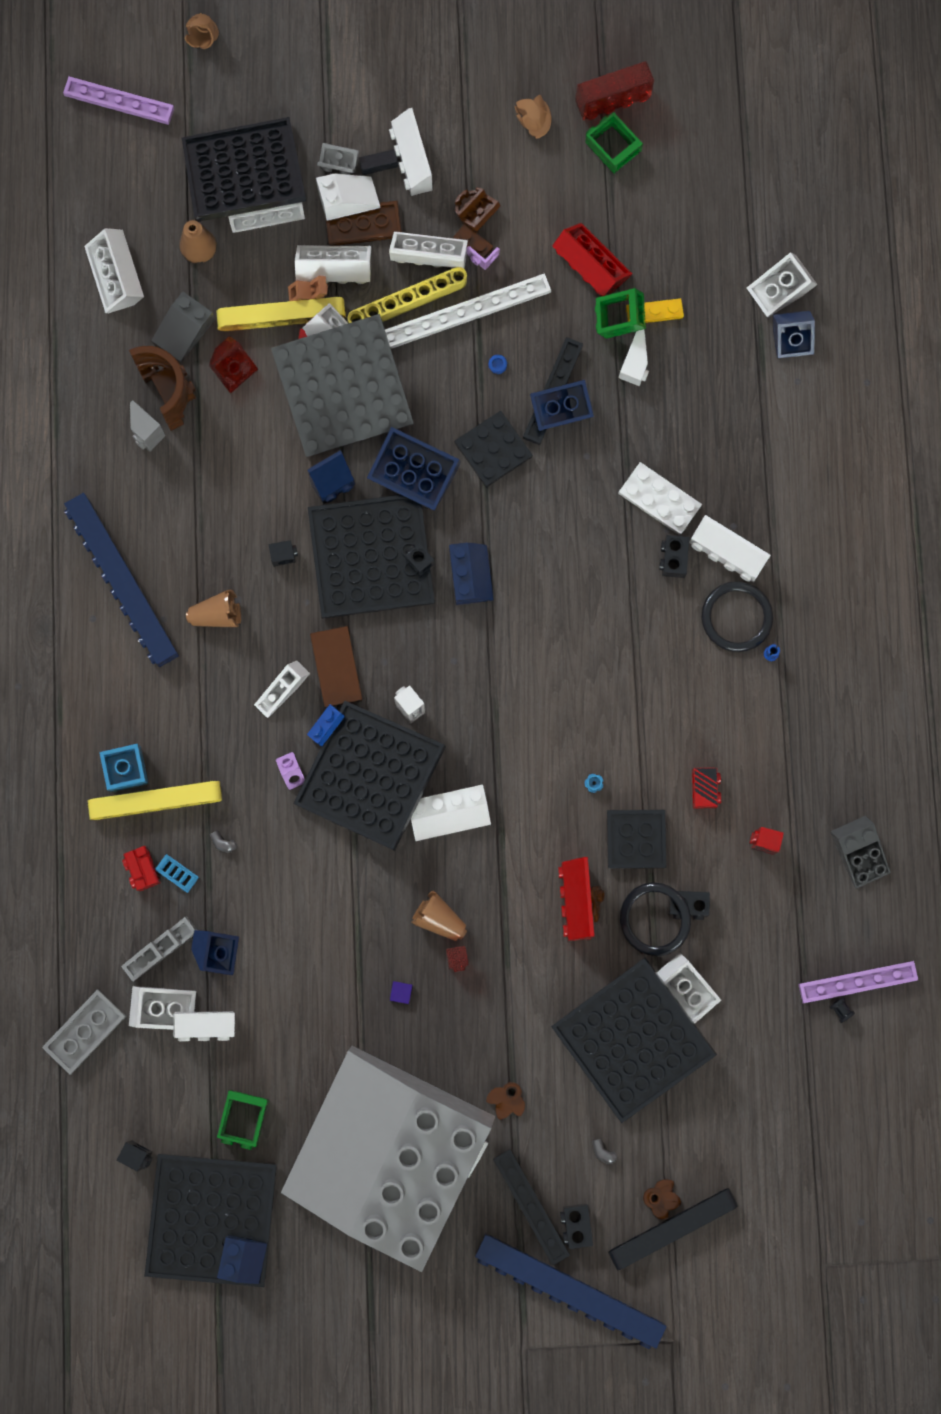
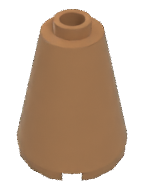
[179,220,216,263]
[186,589,241,628]
[411,891,467,941]

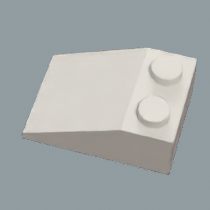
[316,174,380,221]
[747,252,817,317]
[657,952,721,1024]
[129,986,196,1030]

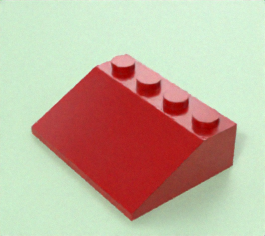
[558,857,594,941]

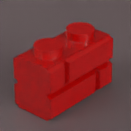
[122,846,161,891]

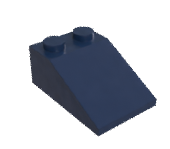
[530,380,594,431]
[307,451,355,503]

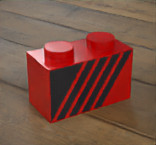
[692,768,721,809]
[749,827,784,855]

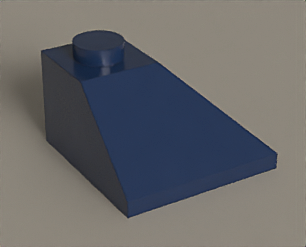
[191,930,239,975]

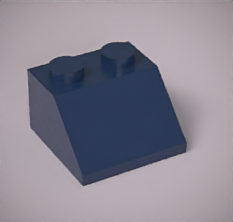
[773,311,815,358]
[217,1235,267,1284]

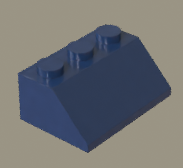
[449,543,494,605]

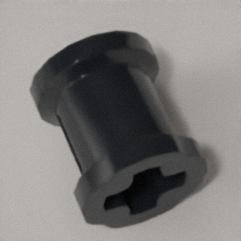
[829,997,855,1023]

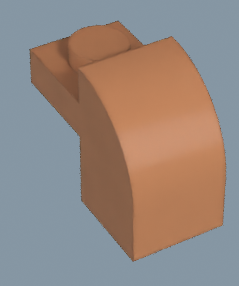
[288,275,328,301]

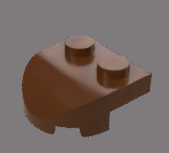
[455,187,501,232]

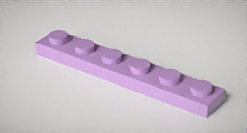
[63,77,174,125]
[798,961,918,1003]

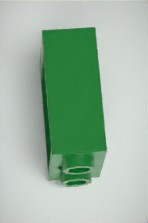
[585,112,643,174]
[595,288,646,339]
[217,1090,269,1150]

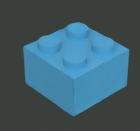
[99,744,149,792]

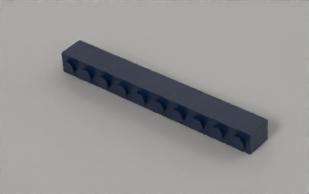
[64,492,179,668]
[475,1233,667,1349]

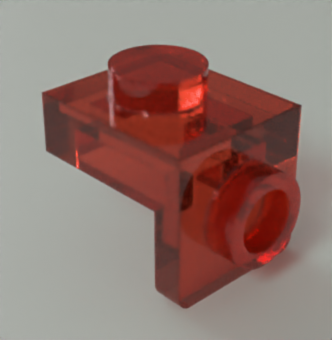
[446,946,469,972]

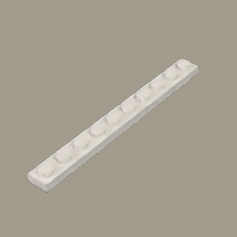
[385,273,551,349]

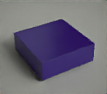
[390,981,413,1004]

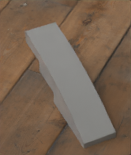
[121,916,197,982]

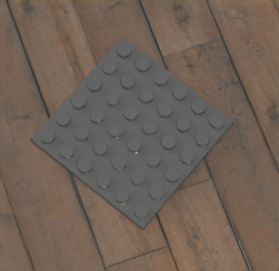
[271,314,414,457]

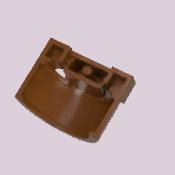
[129,346,196,431]

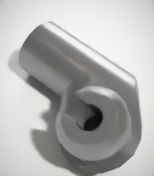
[210,831,237,853]
[592,1139,617,1164]

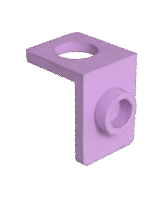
[467,246,500,270]
[276,752,305,790]

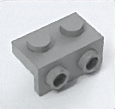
[317,143,359,175]

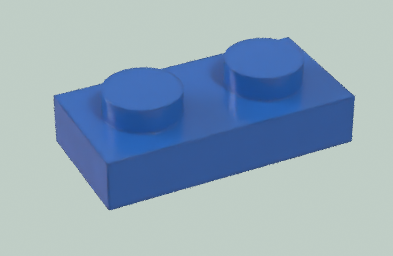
[307,704,345,746]

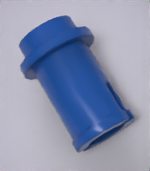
[764,644,780,661]

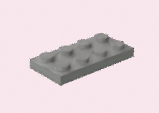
[42,989,127,1075]

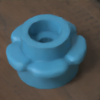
[585,774,603,793]

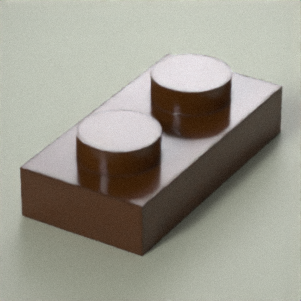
[453,224,493,259]

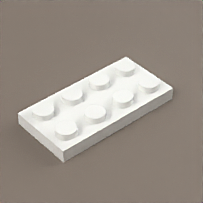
[618,462,702,536]

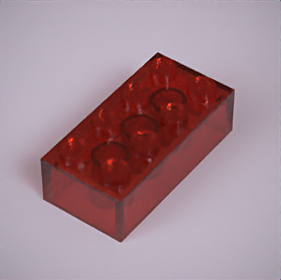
[575,61,654,120]

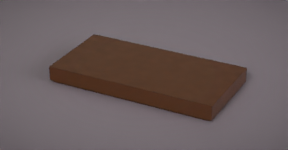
[325,201,402,246]
[310,626,362,708]

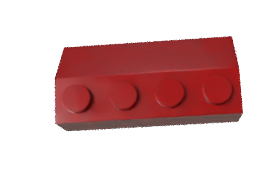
[552,223,632,296]

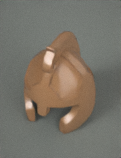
[184,13,219,49]
[515,95,551,139]

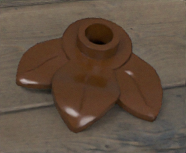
[591,886,605,922]
[486,1082,525,1120]
[643,1179,681,1220]

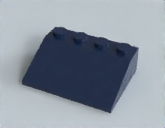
[367,427,461,511]

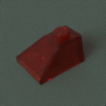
[209,336,258,393]

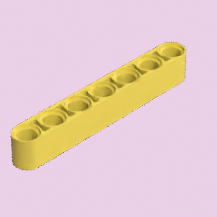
[348,267,467,323]
[216,297,346,331]
[88,781,222,820]

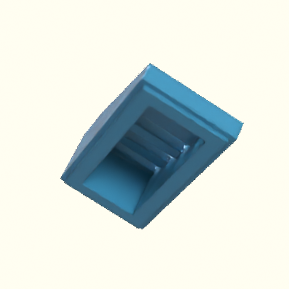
[155,854,199,893]

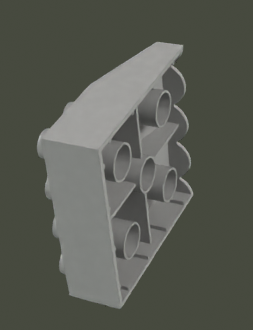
[281,1046,495,1272]

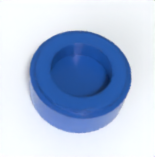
[488,355,507,374]

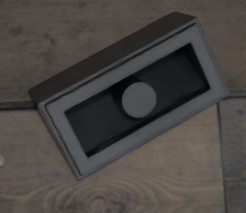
[358,149,398,175]

